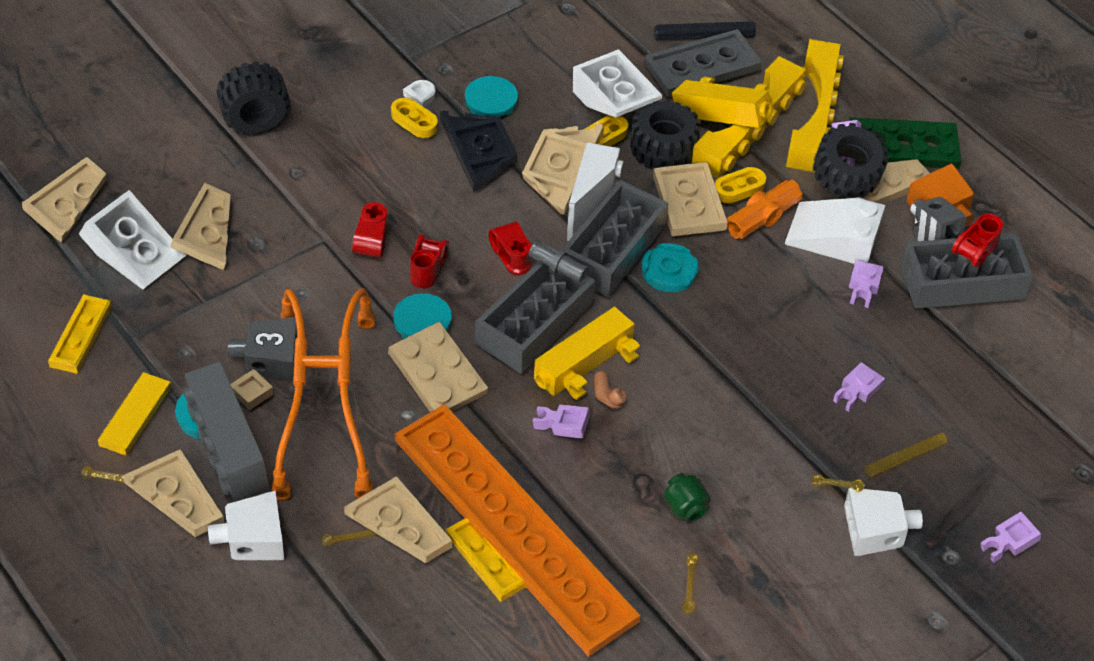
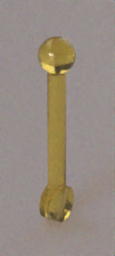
[81,466,124,482]
[811,475,864,492]
[321,530,383,546]
[682,553,698,615]

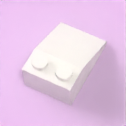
[573,49,662,117]
[567,142,624,241]
[79,190,187,290]
[785,198,885,264]

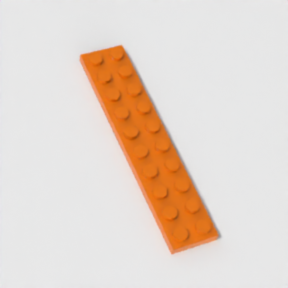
[395,404,641,657]

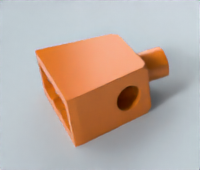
[906,163,974,227]

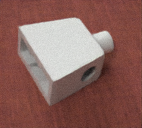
[844,488,923,556]
[207,491,284,560]

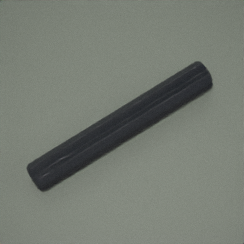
[654,21,756,40]

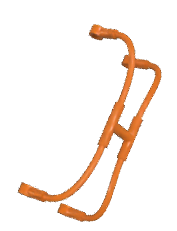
[272,288,375,501]

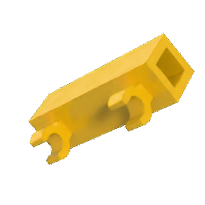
[672,76,773,128]
[534,306,640,400]

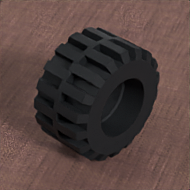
[216,62,291,135]
[630,100,701,169]
[813,123,889,199]

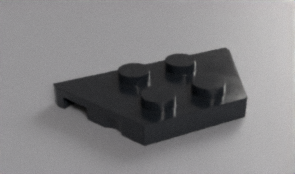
[440,110,518,191]

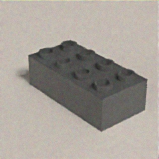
[562,180,669,297]
[900,234,1034,308]
[475,261,595,374]
[182,361,270,502]

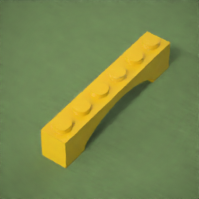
[786,39,844,172]
[691,56,806,179]

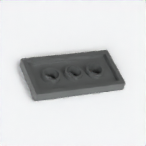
[644,29,762,97]

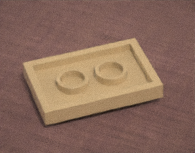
[653,162,728,237]
[388,322,488,412]

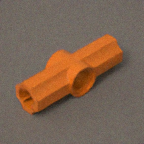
[727,179,803,239]

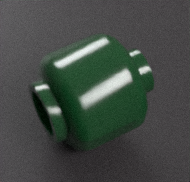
[664,473,711,522]

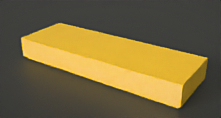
[48,294,112,374]
[98,372,171,456]
[446,518,526,602]

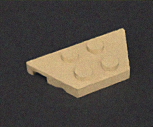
[522,124,604,215]

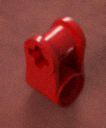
[352,202,387,258]
[951,214,1003,268]
[488,221,532,275]
[410,234,449,289]

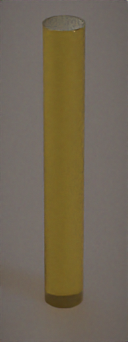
[864,432,947,477]

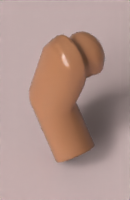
[593,372,627,409]

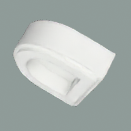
[403,80,436,108]

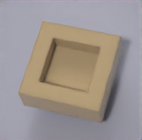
[230,369,273,410]

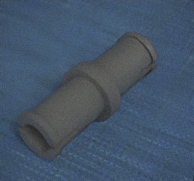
[529,240,589,284]

